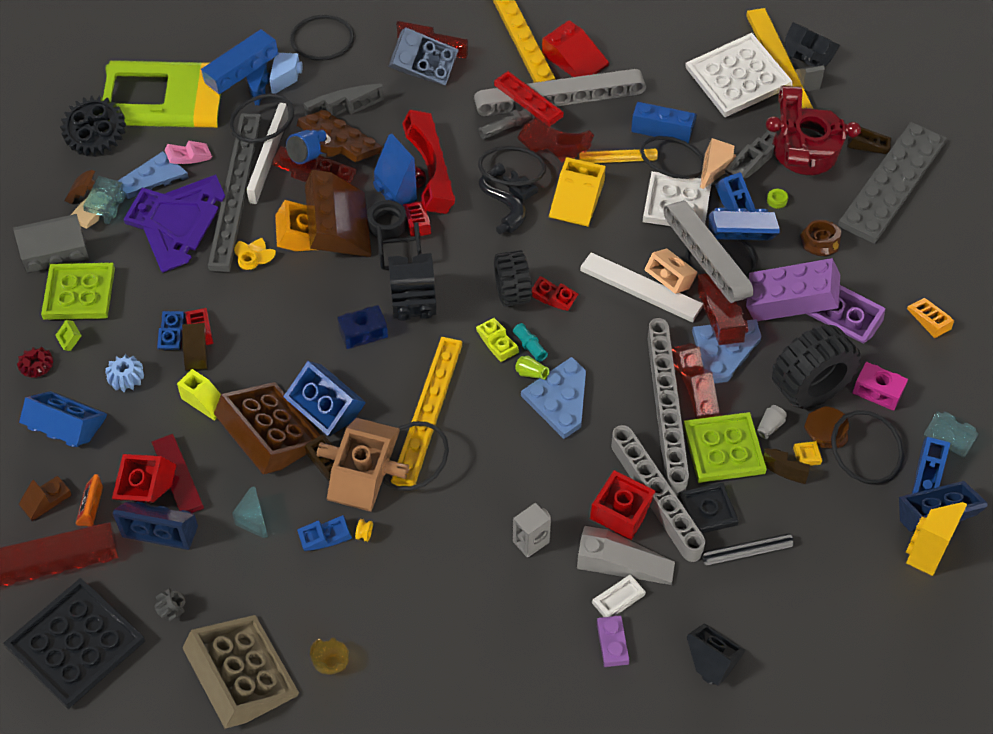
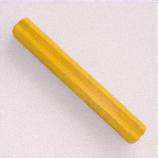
[579,148,658,163]

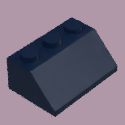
[899,481,987,532]
[113,501,198,550]

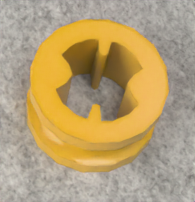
[355,519,373,542]

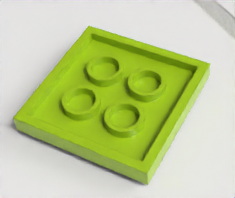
[41,263,115,320]
[683,412,767,483]

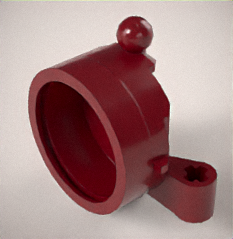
[766,85,861,175]

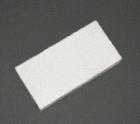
[592,574,646,617]

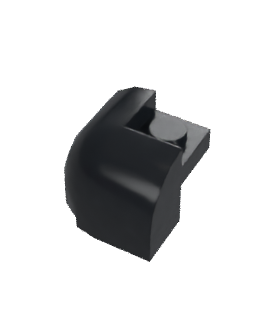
[785,22,840,67]

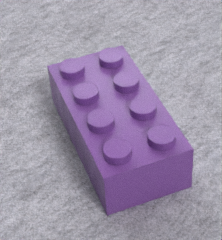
[746,258,840,321]

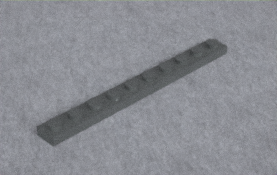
[208,113,261,272]

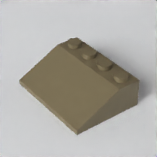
[183,615,299,729]

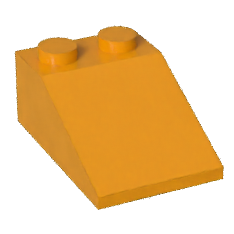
[275,200,316,251]

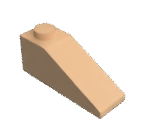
[700,138,736,189]

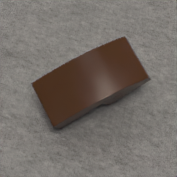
[65,170,96,204]

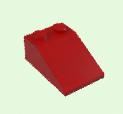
[542,20,609,77]

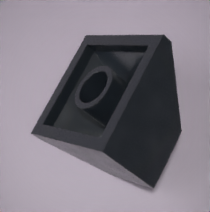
[687,623,746,686]

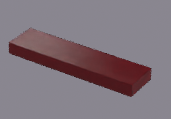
[152,434,204,513]

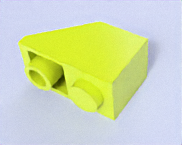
[177,369,221,421]

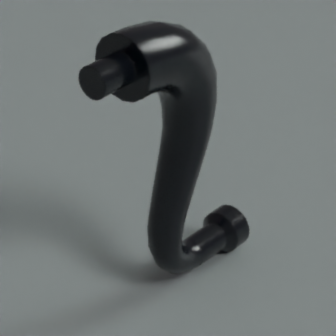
[479,163,527,234]

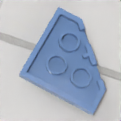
[692,319,761,384]
[521,357,586,439]

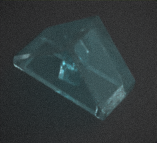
[232,487,268,538]

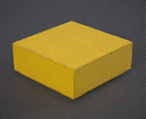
[793,441,822,466]

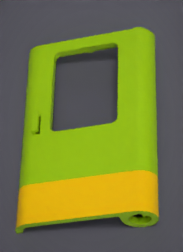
[100,61,221,128]

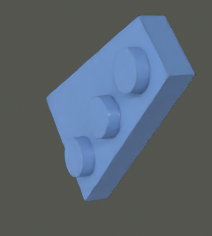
[115,151,189,199]

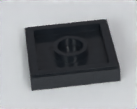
[679,482,739,534]

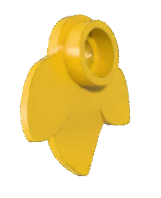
[234,238,276,270]

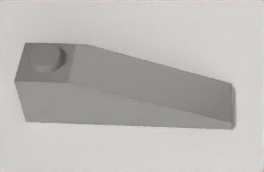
[577,526,675,585]

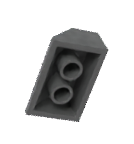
[13,214,89,273]

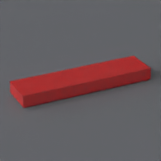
[494,71,563,127]

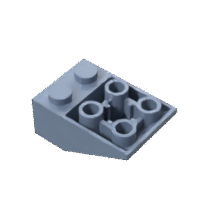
[388,27,458,85]

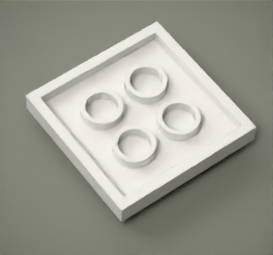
[643,172,711,226]

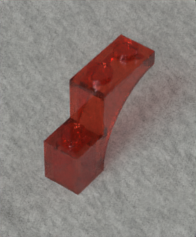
[517,117,595,162]
[672,343,720,419]

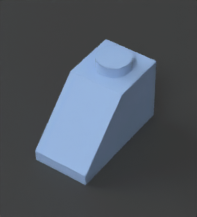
[269,53,303,94]

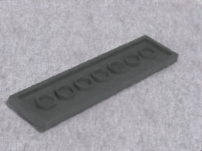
[838,122,947,244]

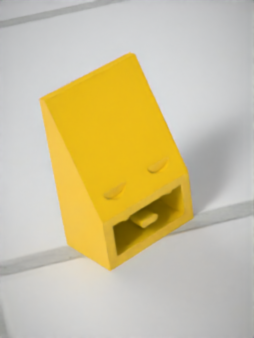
[549,157,606,226]

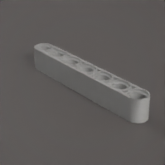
[663,200,753,303]
[611,425,705,562]

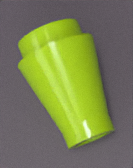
[515,356,549,380]

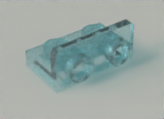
[924,411,979,458]

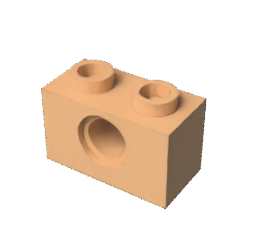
[644,248,698,294]

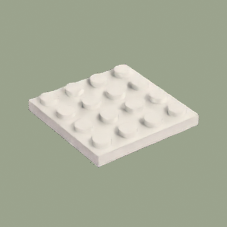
[686,33,792,117]

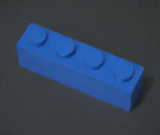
[201,29,279,94]

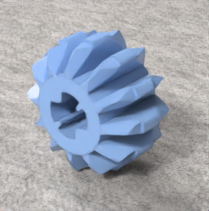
[105,354,144,392]

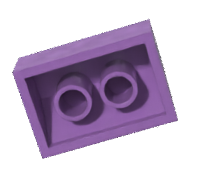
[806,285,886,344]

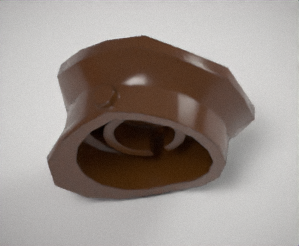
[800,220,842,256]
[804,406,849,448]

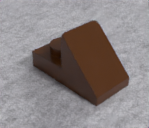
[19,475,72,521]

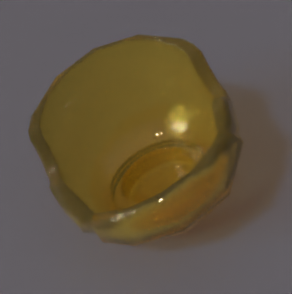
[310,638,349,675]

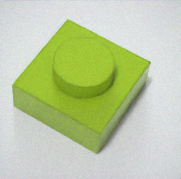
[55,320,82,351]

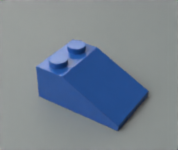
[373,134,417,206]

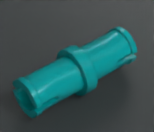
[513,323,548,362]

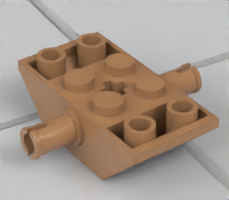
[317,418,409,512]

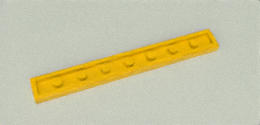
[746,8,813,108]
[391,337,462,486]

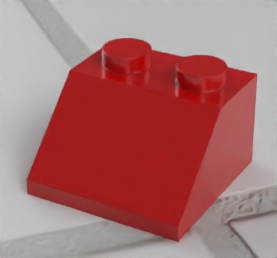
[112,454,177,503]
[590,470,656,540]

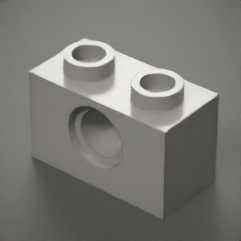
[513,503,551,558]

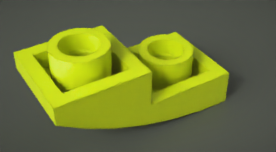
[476,318,519,362]

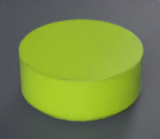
[767,189,788,209]

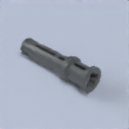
[478,108,537,140]

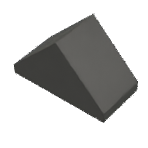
[795,65,824,92]

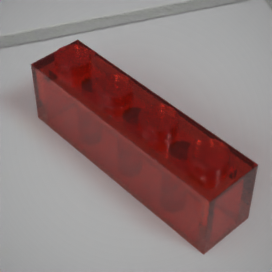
[697,273,748,345]

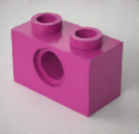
[852,362,908,411]

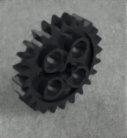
[60,95,126,157]

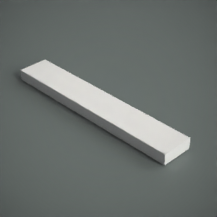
[247,103,289,204]
[580,253,703,323]

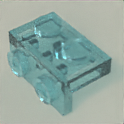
[83,176,125,224]

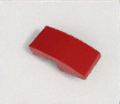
[532,276,578,311]

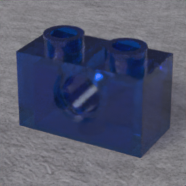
[337,305,388,349]

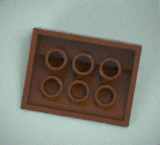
[305,170,372,257]
[214,382,320,475]

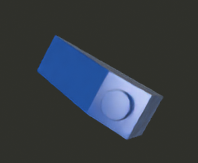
[715,172,756,212]
[912,437,950,494]

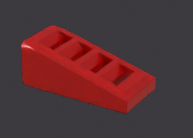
[403,201,431,237]
[185,308,214,345]

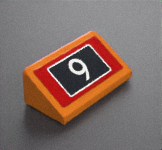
[76,474,103,527]

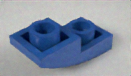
[157,311,185,350]

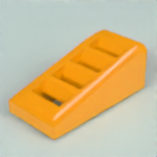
[907,298,954,338]

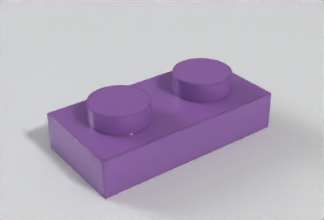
[597,616,629,667]

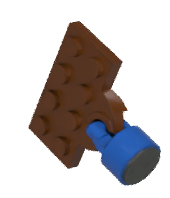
[286,110,382,164]

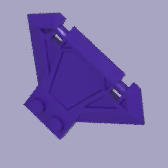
[123,174,225,273]

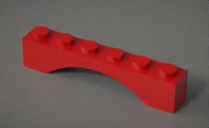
[402,109,455,214]

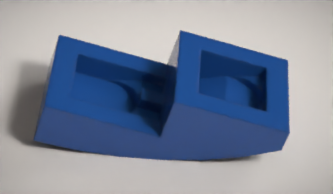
[297,515,352,551]

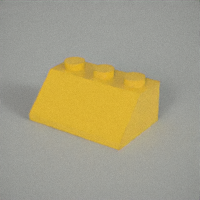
[905,502,967,576]

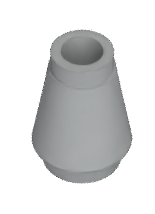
[756,405,787,439]

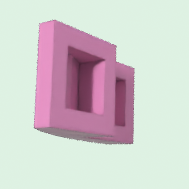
[165,141,212,164]

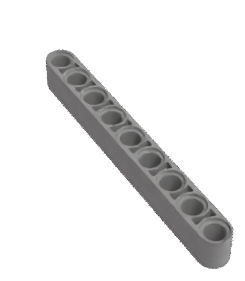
[474,69,646,116]
[647,318,689,496]

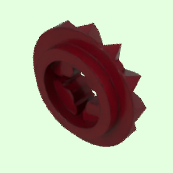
[17,347,53,378]

